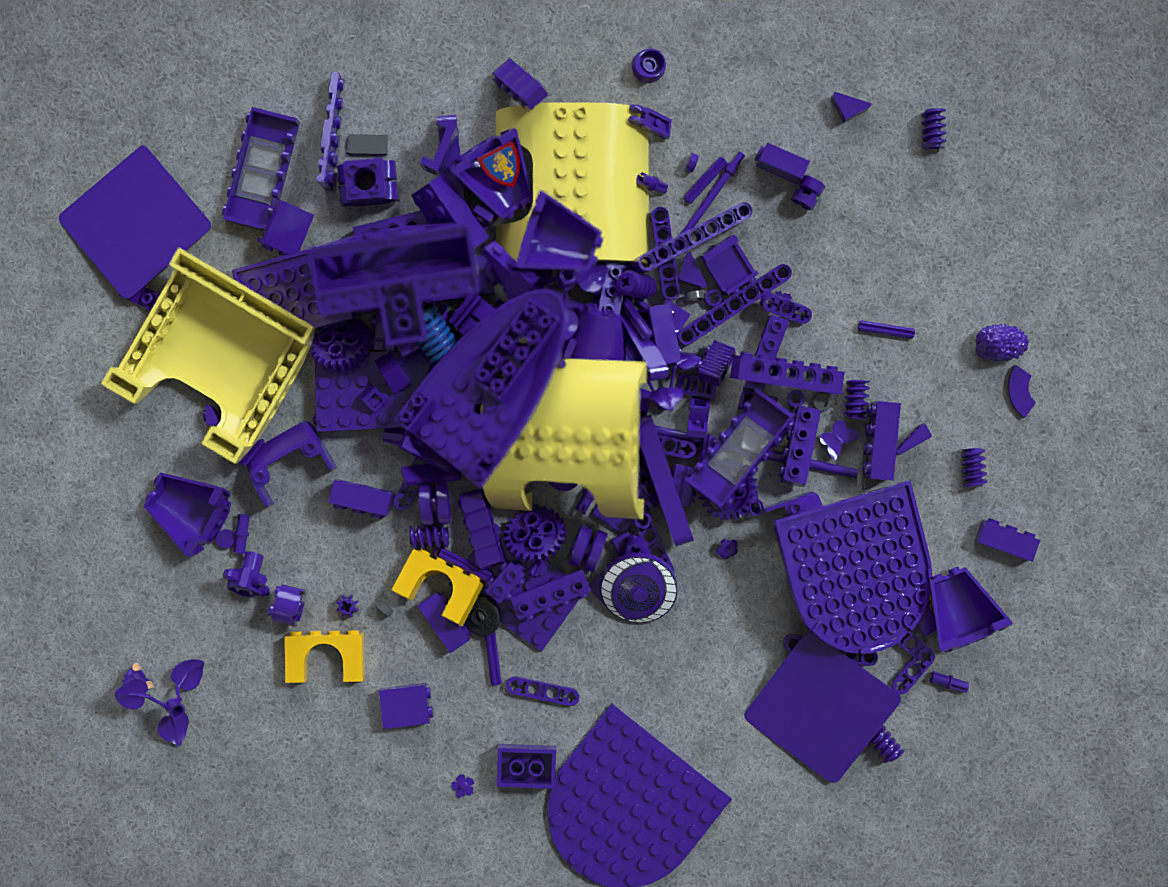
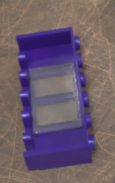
[222,107,300,231]
[684,388,795,511]

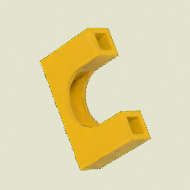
[392,549,484,626]
[285,630,365,683]

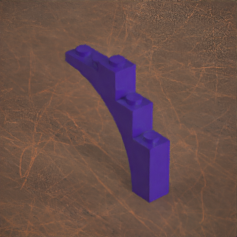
[481,241,541,348]

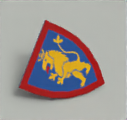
[477,141,520,187]

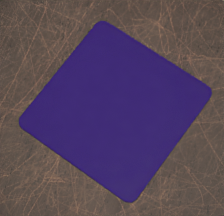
[59,145,211,299]
[744,631,901,783]

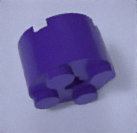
[269,584,306,627]

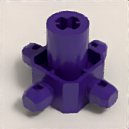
[223,551,270,598]

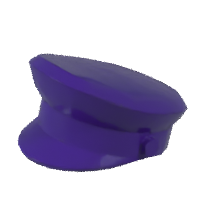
[632,49,666,83]

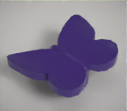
[819,420,861,460]

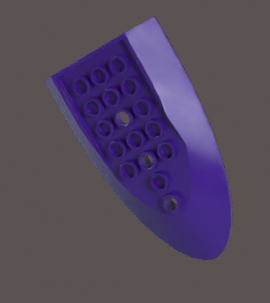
[394,289,567,488]

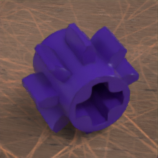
[336,594,359,618]

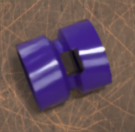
[791,175,826,211]

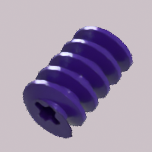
[921,108,947,150]
[616,271,657,299]
[843,380,871,420]
[960,448,988,487]
[409,524,450,550]
[868,725,905,764]

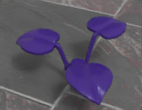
[531,264,609,340]
[647,352,703,412]
[114,659,204,746]

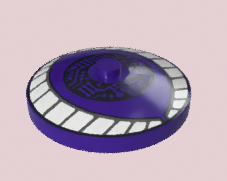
[600,553,677,623]

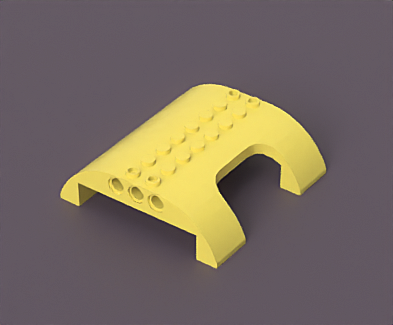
[496,103,649,264]
[101,248,315,463]
[481,358,647,520]

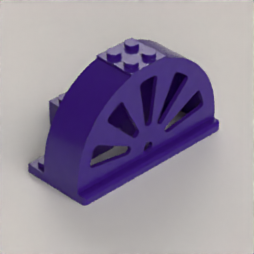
[307,223,480,346]

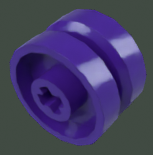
[419,483,451,526]
[568,524,608,573]

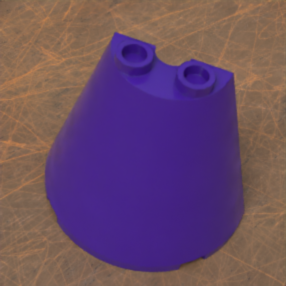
[449,128,533,220]
[516,190,604,270]
[562,303,625,361]
[143,472,231,557]
[930,567,1013,653]

